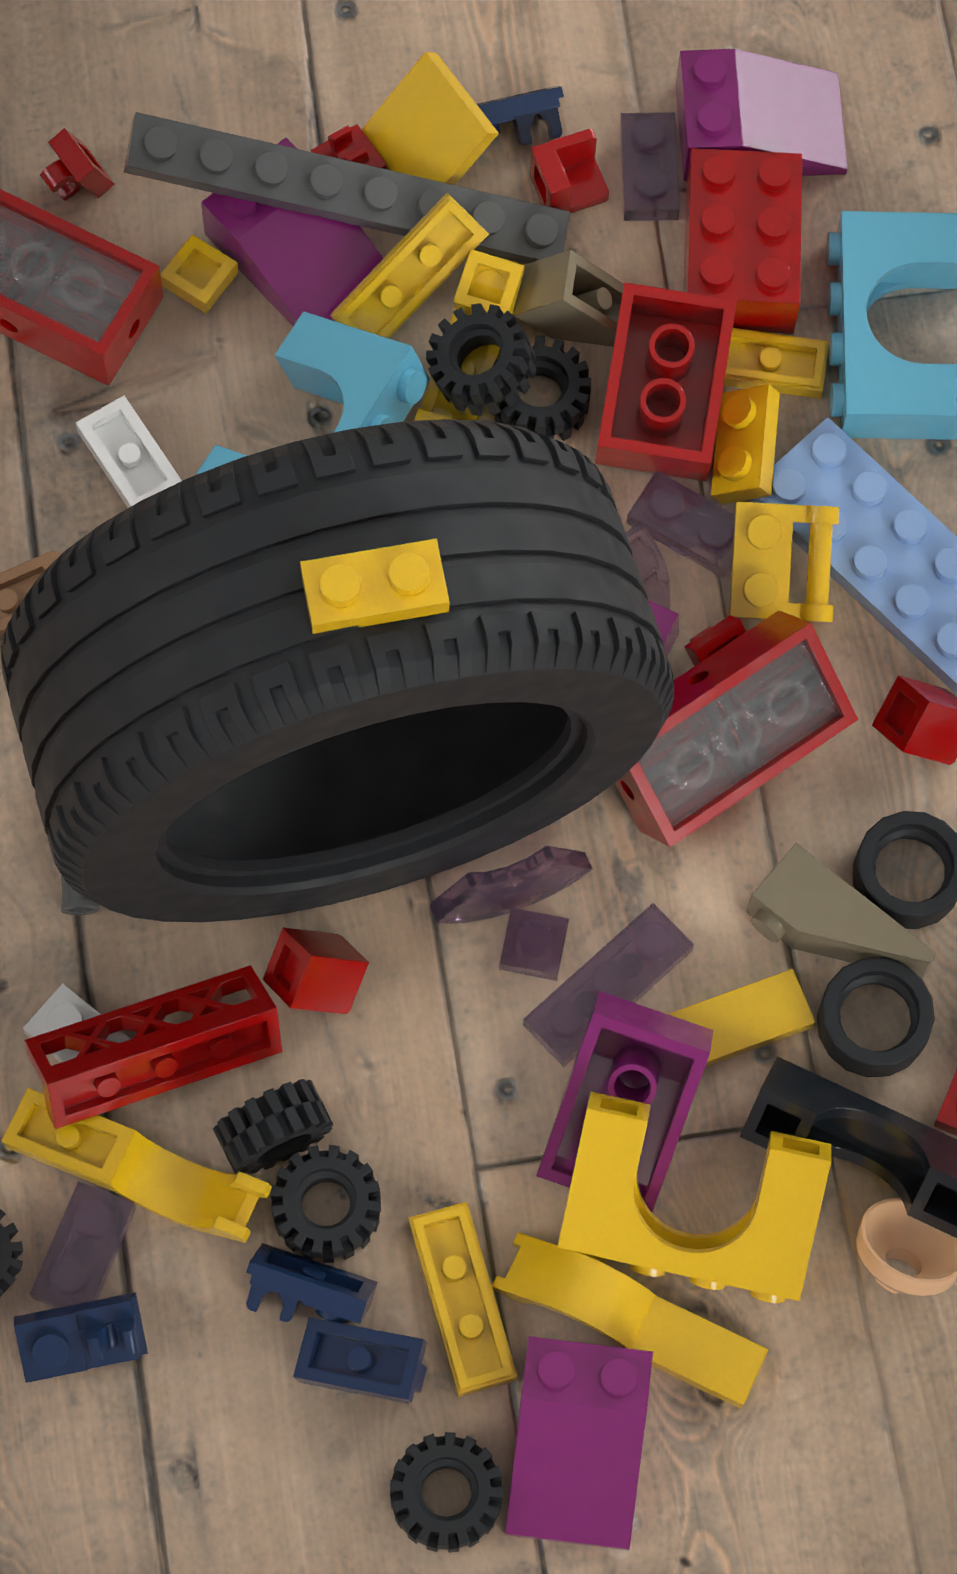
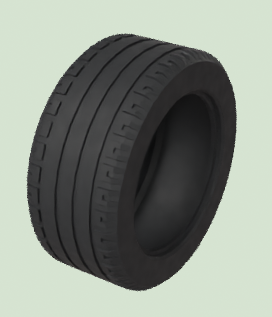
[1,419,674,923]

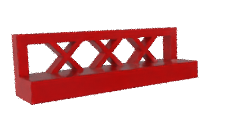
[24,965,282,1129]

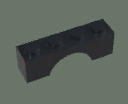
[739,1056,957,1238]

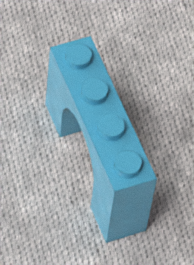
[826,211,957,440]
[196,311,430,475]

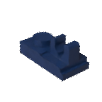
[477,86,564,145]
[246,1243,378,1324]
[14,1292,148,1383]
[293,1317,427,1404]

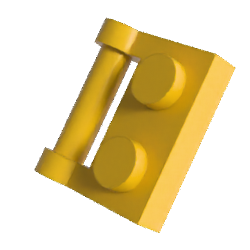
[729,502,840,622]

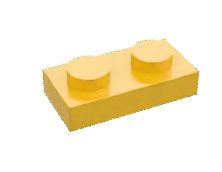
[711,384,780,505]
[300,538,450,634]

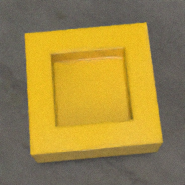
[161,234,239,314]

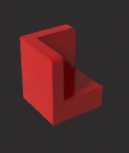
[529,128,609,213]
[872,675,957,765]
[262,927,369,1014]

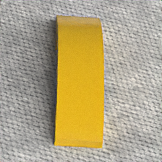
[414,249,525,421]

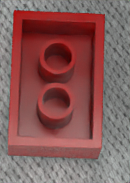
[684,148,802,334]
[595,282,737,482]

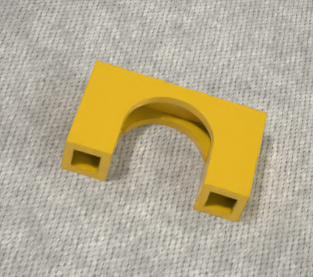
[557,1092,831,1303]

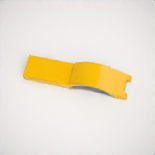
[1,1088,272,1243]
[492,1232,769,1409]

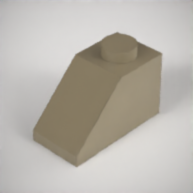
[514,250,624,347]

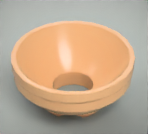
[856,1198,957,1296]

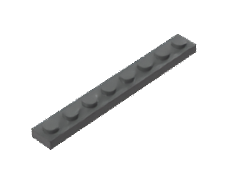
[123,112,570,264]

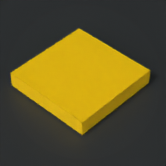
[361,52,499,185]

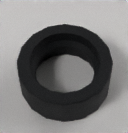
[853,811,957,929]
[817,957,935,1077]

